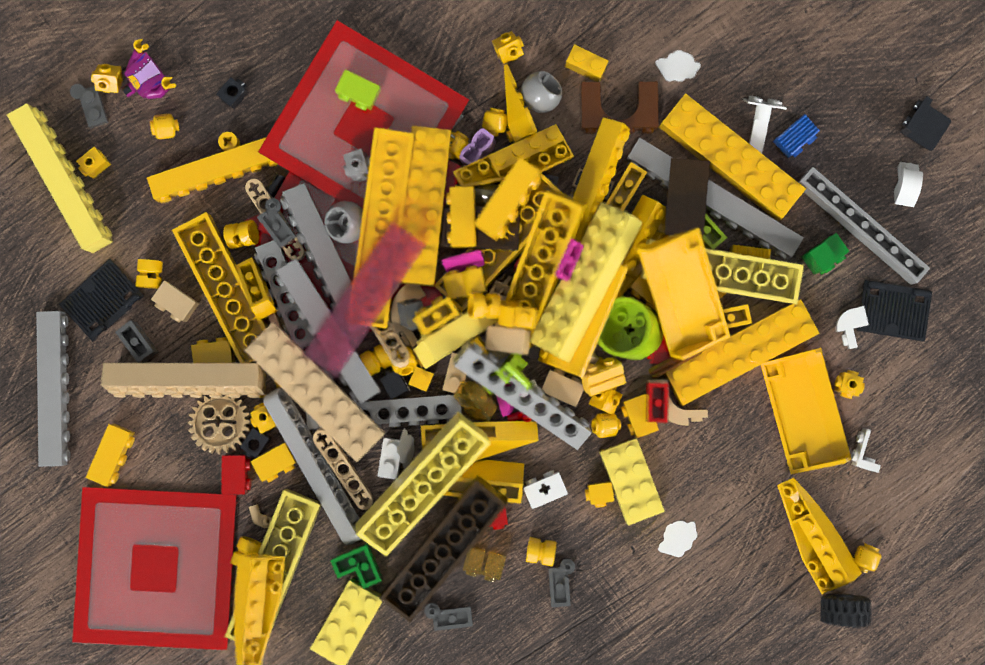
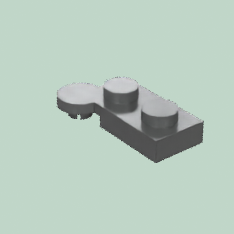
[70,84,109,128]
[257,198,297,249]
[548,558,575,607]
[424,603,473,631]

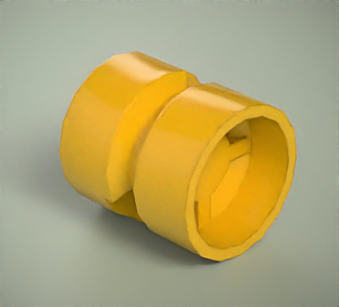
[223,220,259,249]
[135,259,163,289]
[467,293,501,319]
[359,344,391,376]
[230,536,262,566]
[526,537,556,566]

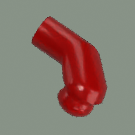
[507,411,532,422]

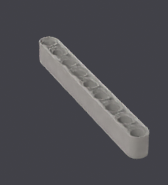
[263,388,362,545]

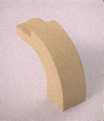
[388,284,426,349]
[647,380,708,426]

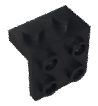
[899,96,951,151]

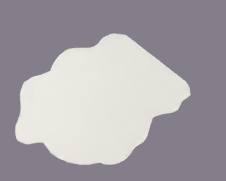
[656,50,700,82]
[397,428,415,468]
[658,521,697,557]

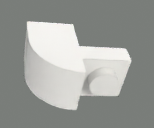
[894,162,923,207]
[835,306,869,349]

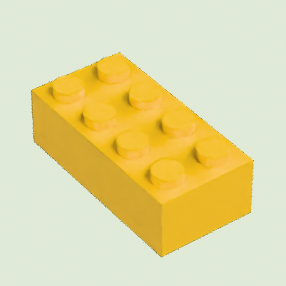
[474,158,541,241]

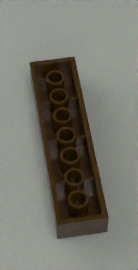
[379,475,508,622]

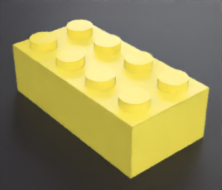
[413,310,498,369]
[599,438,665,525]
[310,578,382,665]

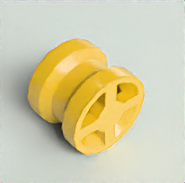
[218,132,240,151]

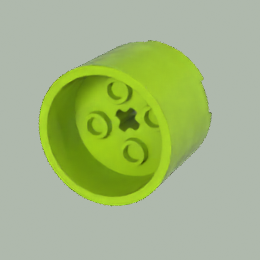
[598,297,664,360]

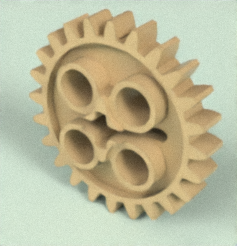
[188,395,252,455]

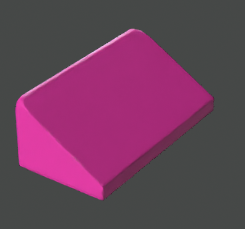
[555,238,584,282]
[442,250,485,272]

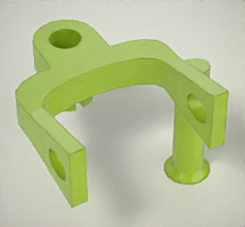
[479,353,534,395]

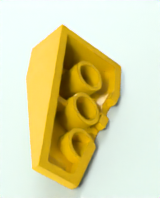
[504,64,537,143]

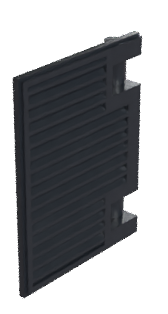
[59,258,144,342]
[857,280,932,342]

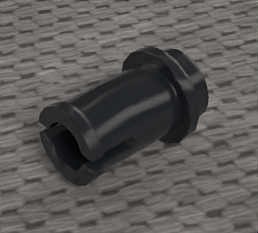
[265,173,285,198]

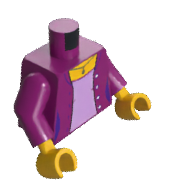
[121,39,176,99]

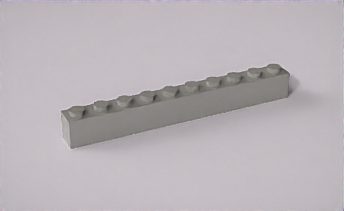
[626,138,804,260]

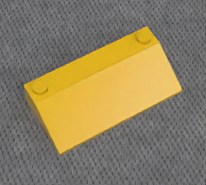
[638,228,730,360]
[538,265,628,378]
[761,348,852,474]

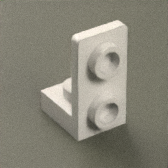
[851,428,881,473]

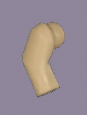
[249,504,272,528]

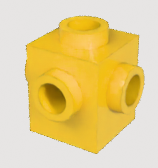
[492,31,524,65]
[91,64,123,93]
[834,370,865,399]
[589,387,623,414]
[250,402,277,434]

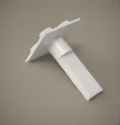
[743,96,787,153]

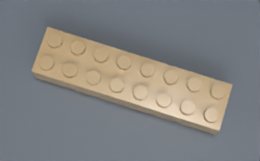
[245,322,385,462]
[101,363,266,398]

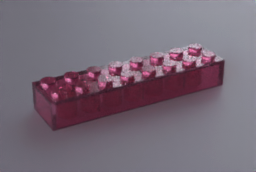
[303,222,427,377]

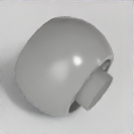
[521,71,562,113]
[325,201,363,244]

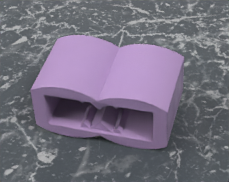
[459,128,496,166]

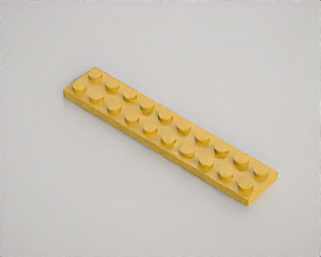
[348,128,414,328]

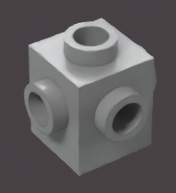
[343,149,371,182]

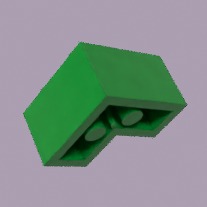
[801,233,850,275]
[330,543,383,589]

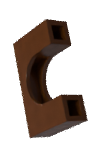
[580,81,659,134]

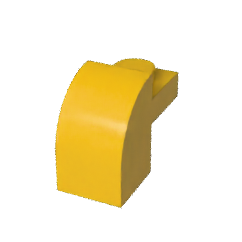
[498,301,537,329]

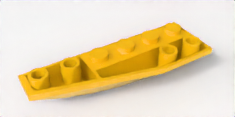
[453,124,574,187]
[616,195,668,298]
[421,421,538,462]
[443,460,525,503]
[777,477,862,594]
[234,554,285,665]

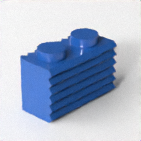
[773,114,820,158]

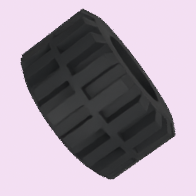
[820,594,871,627]

